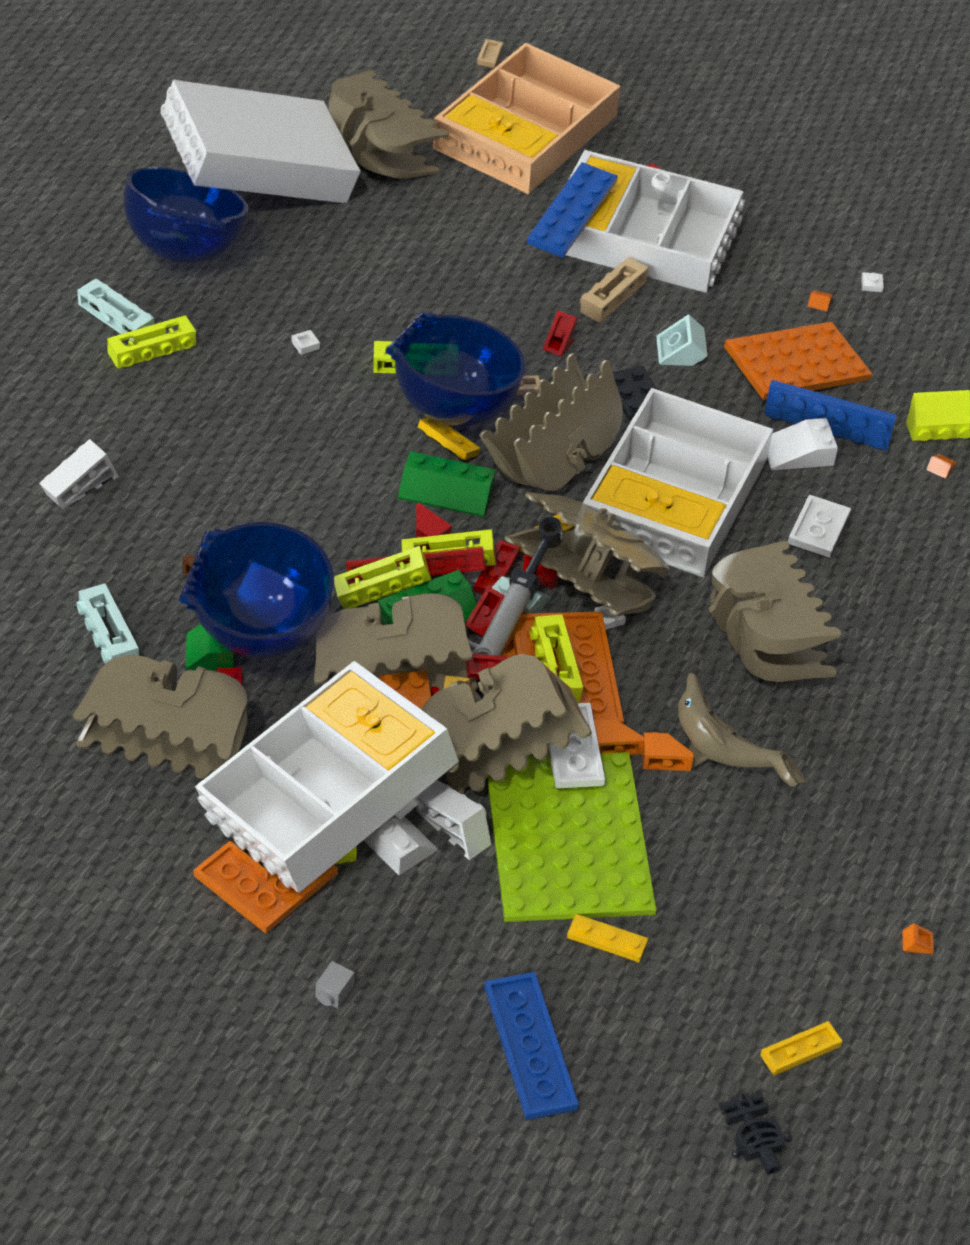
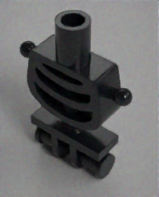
[719,1090,793,1175]

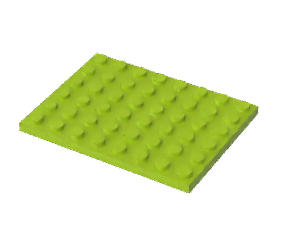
[486,752,656,922]

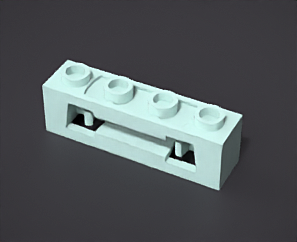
[77,279,154,343]
[76,584,139,664]

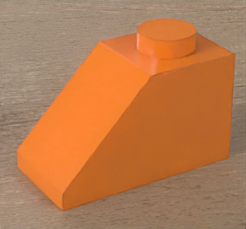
[594,719,644,755]
[642,732,694,771]

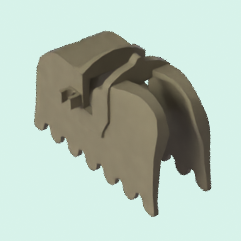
[328,70,449,179]
[480,353,623,491]
[504,492,670,616]
[709,541,841,682]
[314,594,478,691]
[421,654,592,794]
[73,655,248,779]

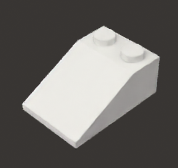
[767,418,838,470]

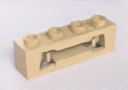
[580,257,649,323]

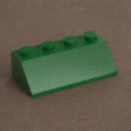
[398,451,496,517]
[378,570,477,625]

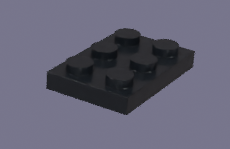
[613,365,658,420]

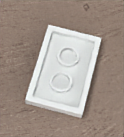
[788,495,851,558]

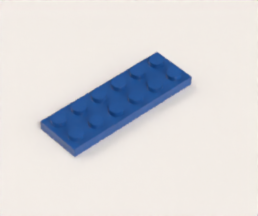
[527,162,618,258]
[764,380,897,450]
[484,972,579,1120]

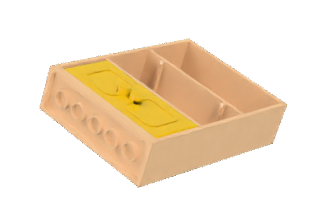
[433,43,620,194]

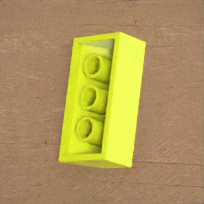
[906,390,970,441]

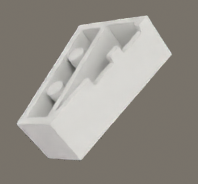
[39,439,119,509]
[416,780,491,860]

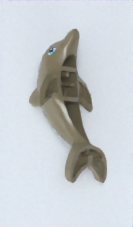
[678,673,807,787]

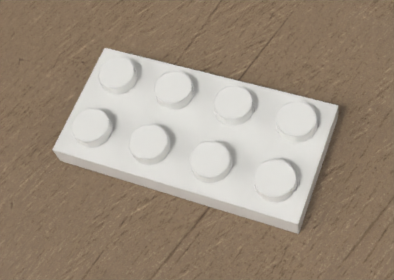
[548,703,605,788]

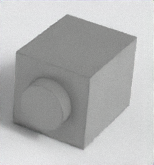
[315,961,355,1008]

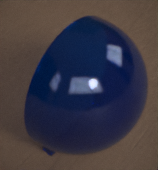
[124,167,248,263]
[386,312,525,427]
[179,522,334,657]

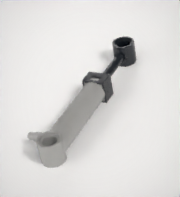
[468,516,563,656]

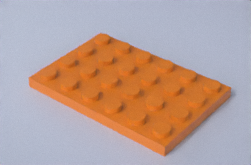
[724,322,872,400]
[512,612,624,724]

